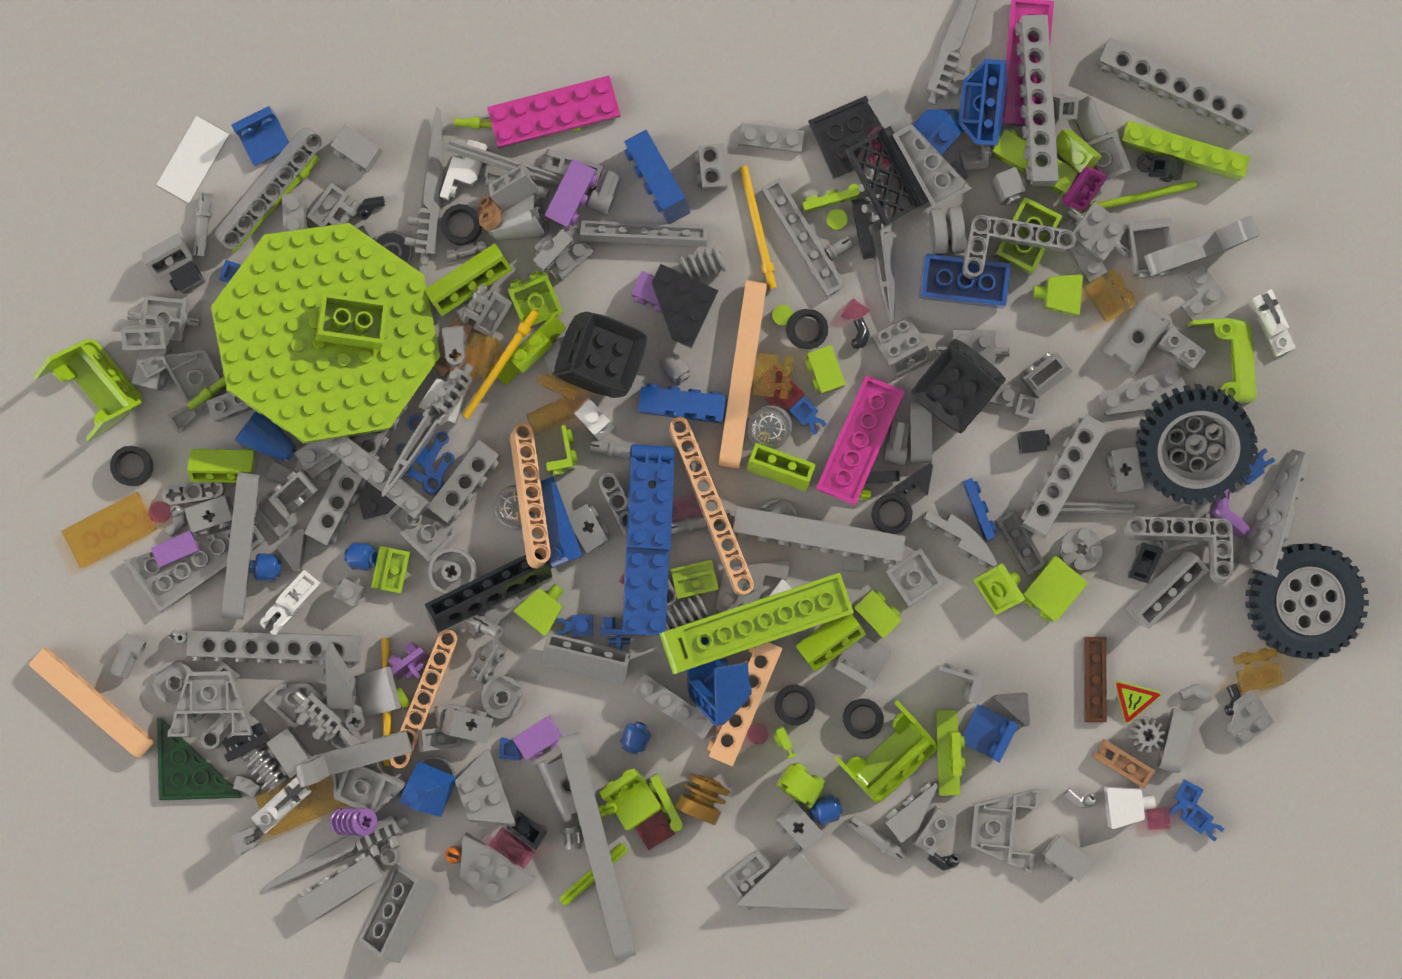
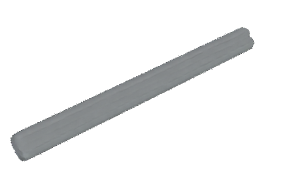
[446,139,564,187]

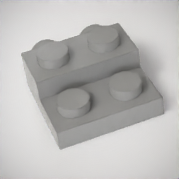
[534,226,594,280]

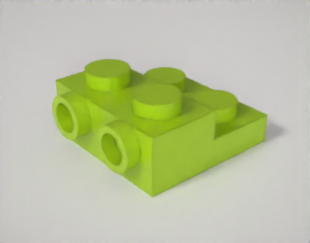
[507,270,563,326]

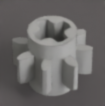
[559,826,585,850]

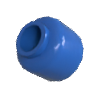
[344,542,378,571]
[250,553,281,582]
[620,721,651,754]
[810,794,843,825]

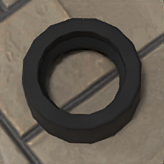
[441,204,482,246]
[786,309,829,349]
[110,446,153,486]
[872,494,913,534]
[775,685,815,726]
[843,698,884,739]

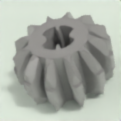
[1128,716,1166,753]

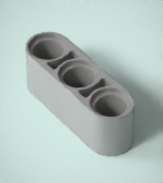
[909,401,932,463]
[1157,708,1194,773]

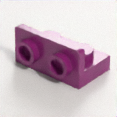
[1062,166,1108,212]

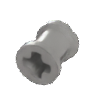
[344,704,365,731]

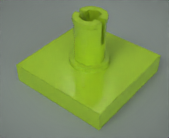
[973,563,1025,615]

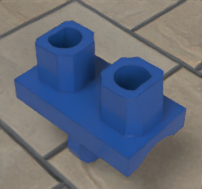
[600,617,631,650]

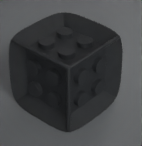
[554,312,647,398]
[911,339,1006,434]

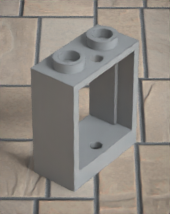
[1126,218,1177,279]

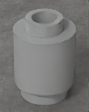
[660,351,690,384]

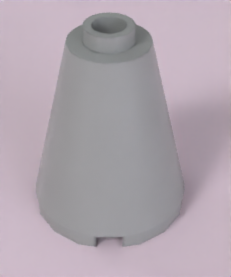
[488,195,549,240]

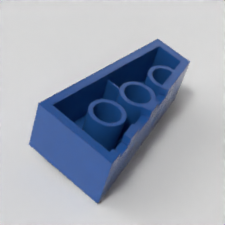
[624,130,690,224]
[638,383,726,424]

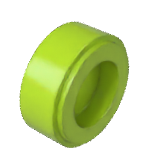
[826,209,848,231]
[772,305,793,326]
[396,687,411,709]

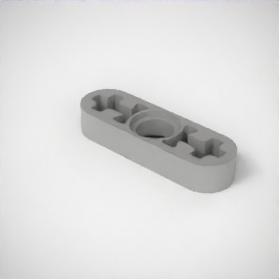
[162,482,225,505]

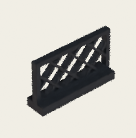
[845,126,929,226]

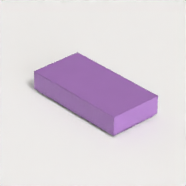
[151,531,200,568]

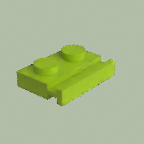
[371,546,411,594]
[671,559,719,599]
[773,725,796,759]

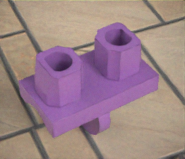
[388,642,430,679]

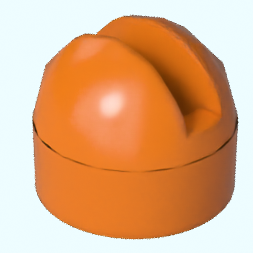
[445,846,462,864]

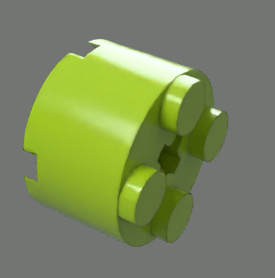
[776,762,825,809]

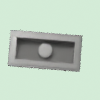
[1075,95,1108,143]

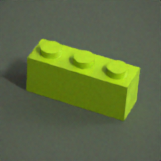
[746,443,816,492]
[187,448,257,483]
[796,614,866,673]

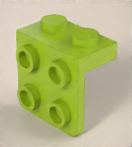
[546,424,578,476]
[599,768,661,831]

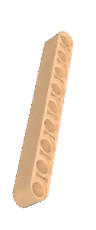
[718,280,767,469]
[669,417,754,596]

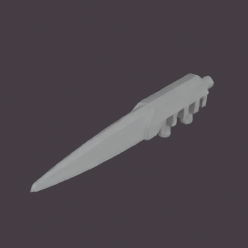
[926,0,978,105]
[404,107,443,265]
[859,165,895,324]
[382,364,474,497]
[293,691,404,798]
[265,815,409,891]

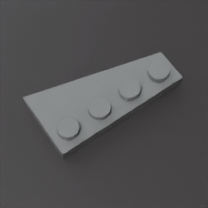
[893,124,971,209]
[1097,364,1185,415]

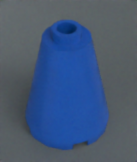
[235,411,296,462]

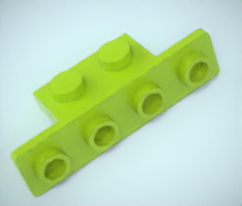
[497,315,566,385]
[936,710,965,796]

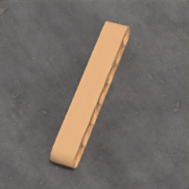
[510,422,551,569]
[390,629,459,768]
[29,647,154,759]

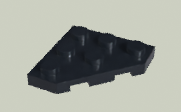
[808,96,875,180]
[652,263,718,349]

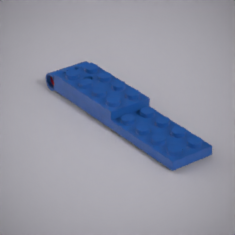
[622,444,675,636]

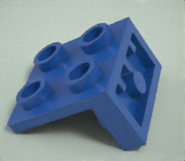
[231,106,289,166]
[962,704,1019,763]

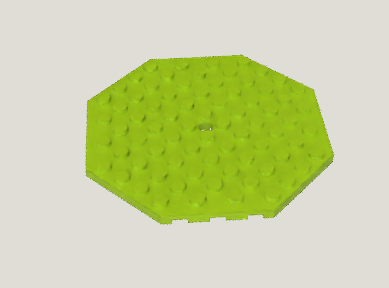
[211,223,440,443]

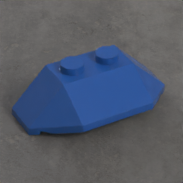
[958,59,1008,146]
[913,109,964,156]

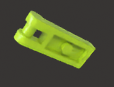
[802,184,860,213]
[648,773,683,832]

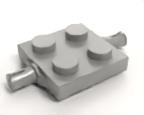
[1067,201,1130,261]
[127,295,201,342]
[937,330,1010,366]

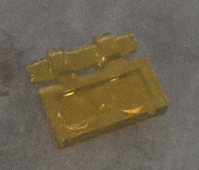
[1084,268,1136,323]
[752,352,794,399]
[1233,648,1284,692]

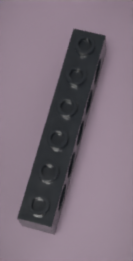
[425,553,553,633]

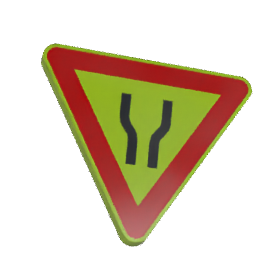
[1115,681,1161,723]

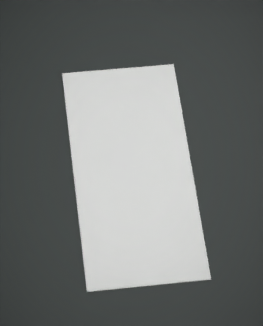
[156,116,229,203]

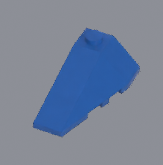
[540,477,583,569]

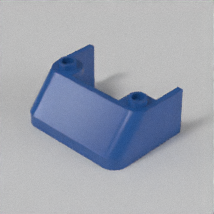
[687,637,752,726]

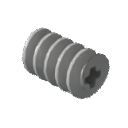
[679,246,726,279]
[666,595,709,630]
[241,746,287,793]

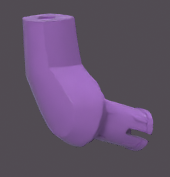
[1212,490,1250,538]

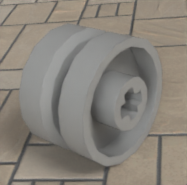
[929,206,966,255]
[428,548,478,594]

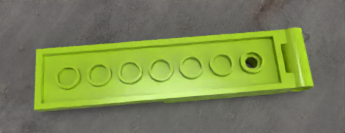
[659,573,854,674]

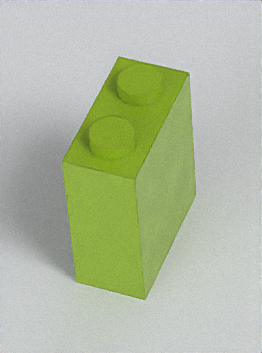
[1022,556,1088,622]

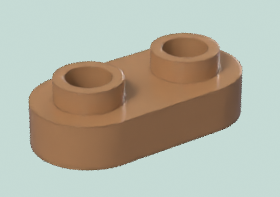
[478,196,501,231]

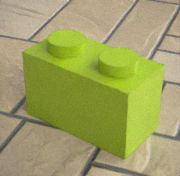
[1056,129,1102,173]
[804,345,846,395]
[853,590,902,638]

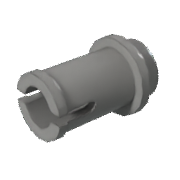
[824,236,853,259]

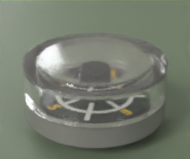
[747,405,792,449]
[494,484,536,530]

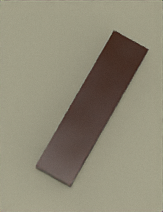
[1084,637,1107,722]

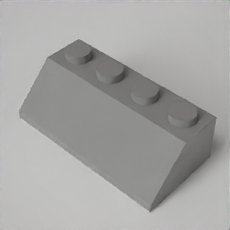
[358,864,437,963]

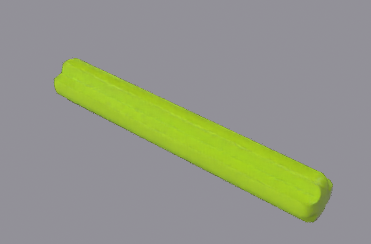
[560,843,628,906]

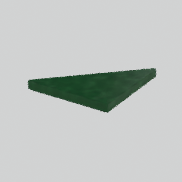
[157,718,242,800]

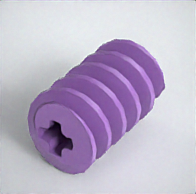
[330,808,377,836]

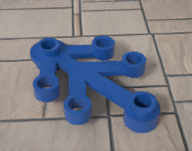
[395,414,455,495]

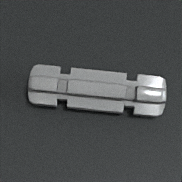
[446,240,488,261]

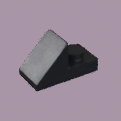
[894,462,933,496]
[1128,542,1163,583]
[507,810,547,850]

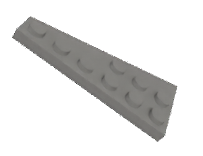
[1233,449,1311,577]
[123,525,266,613]

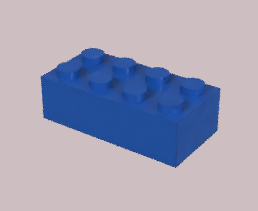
[919,254,1011,309]

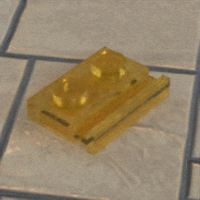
[537,374,580,403]

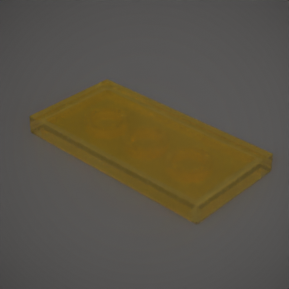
[61,492,157,569]
[255,775,348,837]

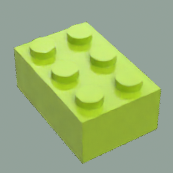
[993,197,1062,276]
[316,293,388,350]

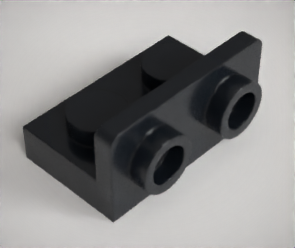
[223,723,270,762]

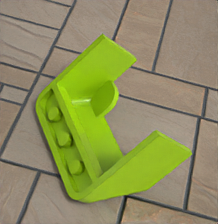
[1186,318,1256,405]
[34,339,142,441]
[834,700,937,803]

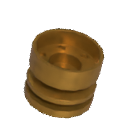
[675,773,731,825]

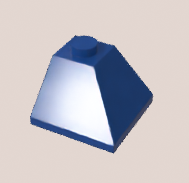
[399,761,458,817]

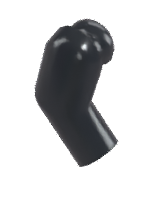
[357,196,385,220]
[851,317,870,349]
[1224,683,1241,716]
[927,852,960,871]

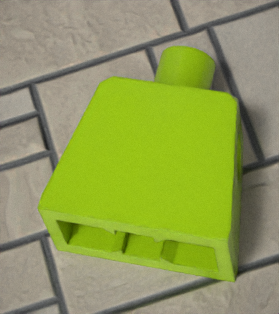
[1032,274,1083,317]
[514,583,564,636]

